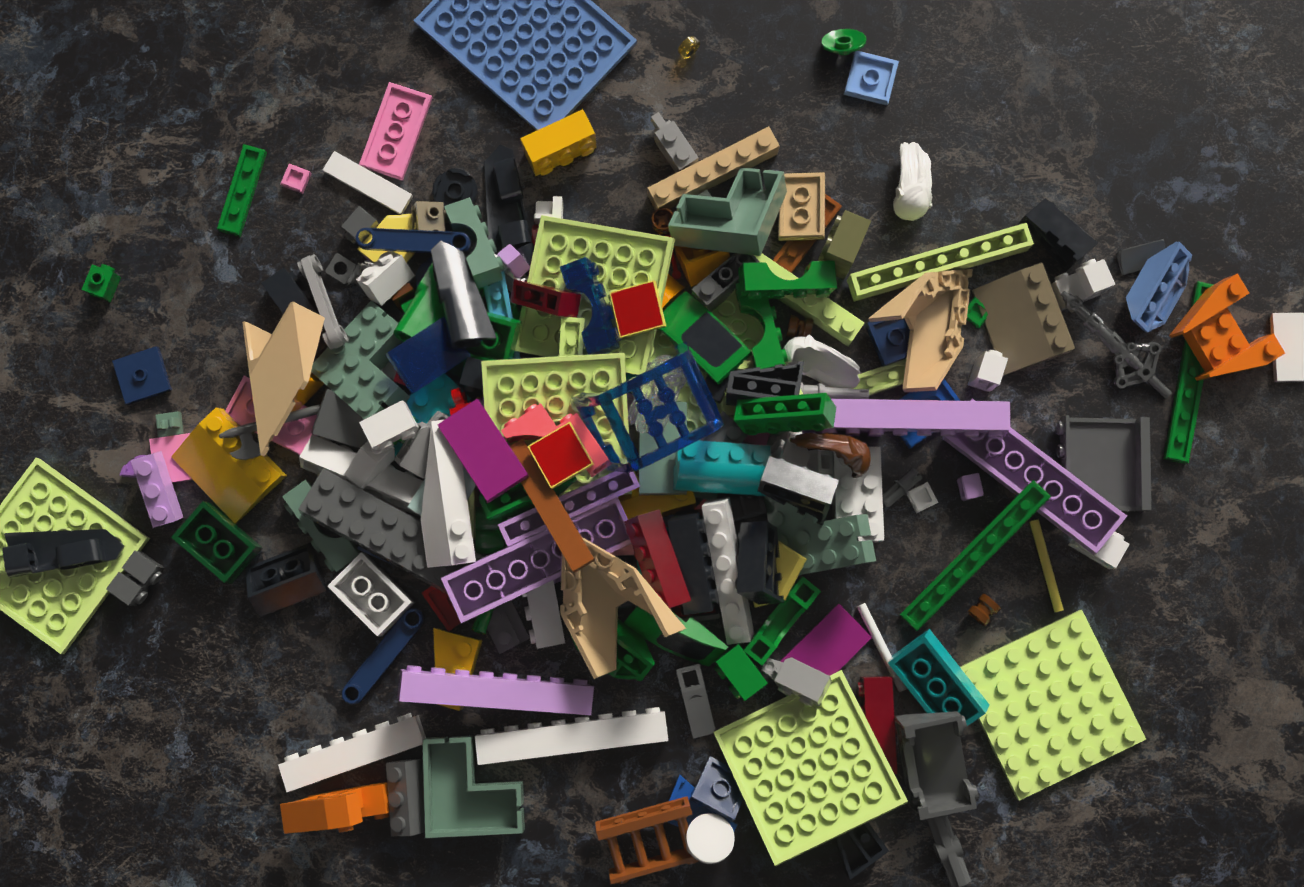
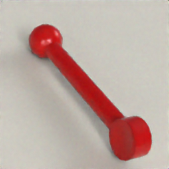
[665,234,681,280]

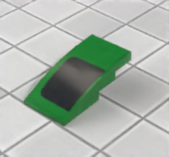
[659,291,752,385]
[624,606,728,667]

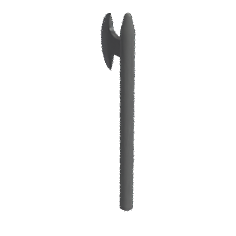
[219,404,320,460]

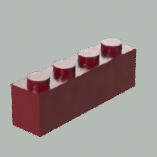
[624,509,691,608]
[857,676,897,774]

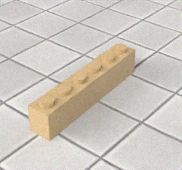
[647,126,780,211]

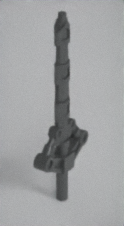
[1060,291,1172,398]

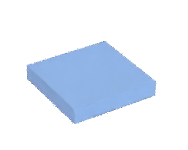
[844,51,899,105]

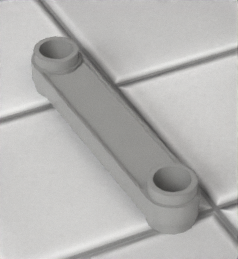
[297,254,349,350]

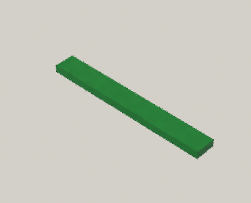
[1163,281,1214,464]
[900,480,1051,631]

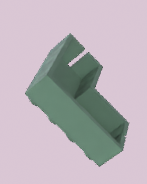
[668,167,787,256]
[311,300,410,420]
[764,496,876,576]
[423,735,525,838]

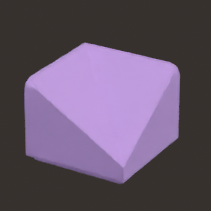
[497,244,530,278]
[957,473,984,501]

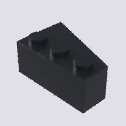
[1020,198,1098,272]
[726,361,804,406]
[735,521,784,605]

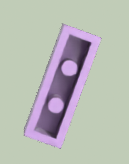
[131,451,183,528]

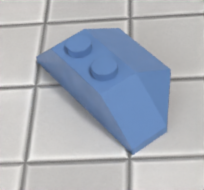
[1126,242,1192,332]

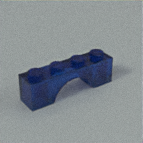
[560,257,621,355]

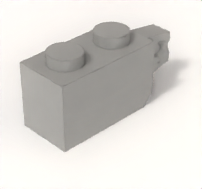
[651,112,699,173]
[394,411,448,478]
[761,657,832,707]

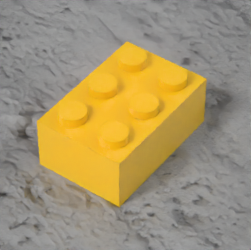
[520,109,597,176]

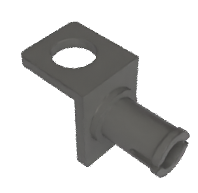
[325,253,362,287]

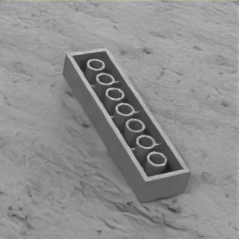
[298,468,484,595]

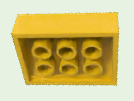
[171,408,287,524]

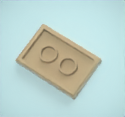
[778,172,825,241]

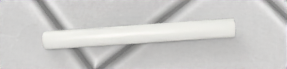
[857,603,907,692]

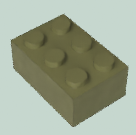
[818,210,871,279]

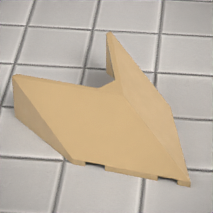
[868,269,973,392]
[242,302,325,457]
[560,537,686,679]

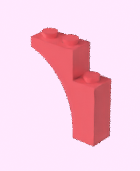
[501,403,612,477]

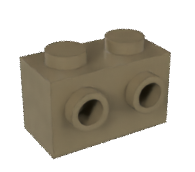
[411,201,448,231]

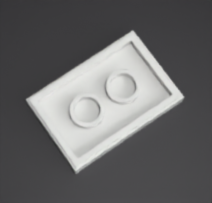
[1269,313,1304,382]

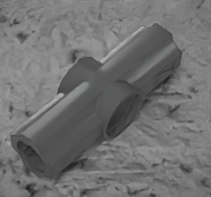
[926,815,971,887]

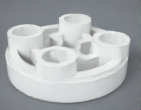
[685,813,734,864]

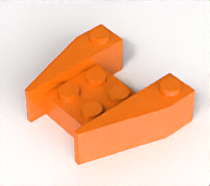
[1169,273,1285,381]
[280,782,389,834]

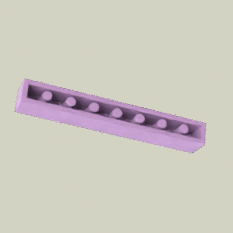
[822,399,1010,437]
[397,666,594,715]

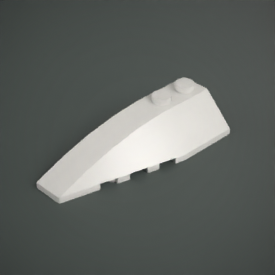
[421,420,476,568]

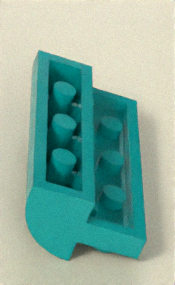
[673,439,771,496]

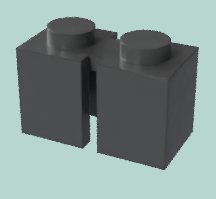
[106,550,164,606]

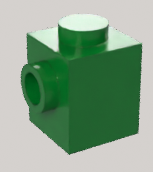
[81,264,121,302]

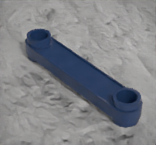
[356,228,471,254]
[342,608,425,704]

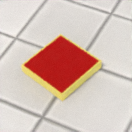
[609,280,666,339]
[528,422,595,489]

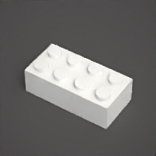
[831,447,884,542]

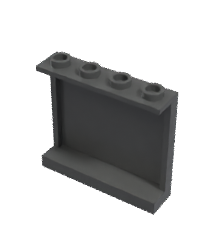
[1056,415,1151,512]

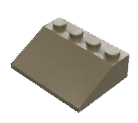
[972,263,1075,375]

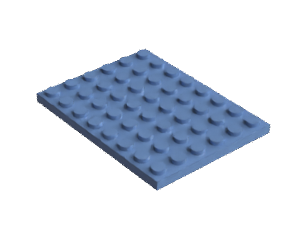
[414,0,637,131]

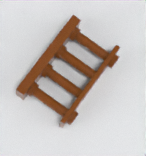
[595,796,698,884]

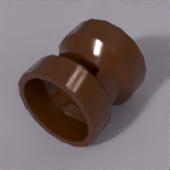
[652,208,673,236]
[786,315,814,338]
[967,593,1001,627]

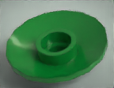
[822,29,866,55]

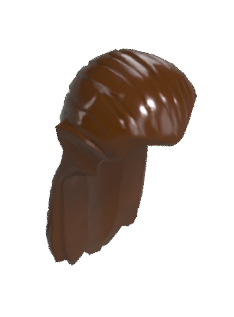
[790,433,871,478]

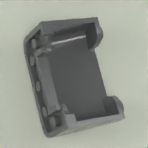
[894,712,979,820]

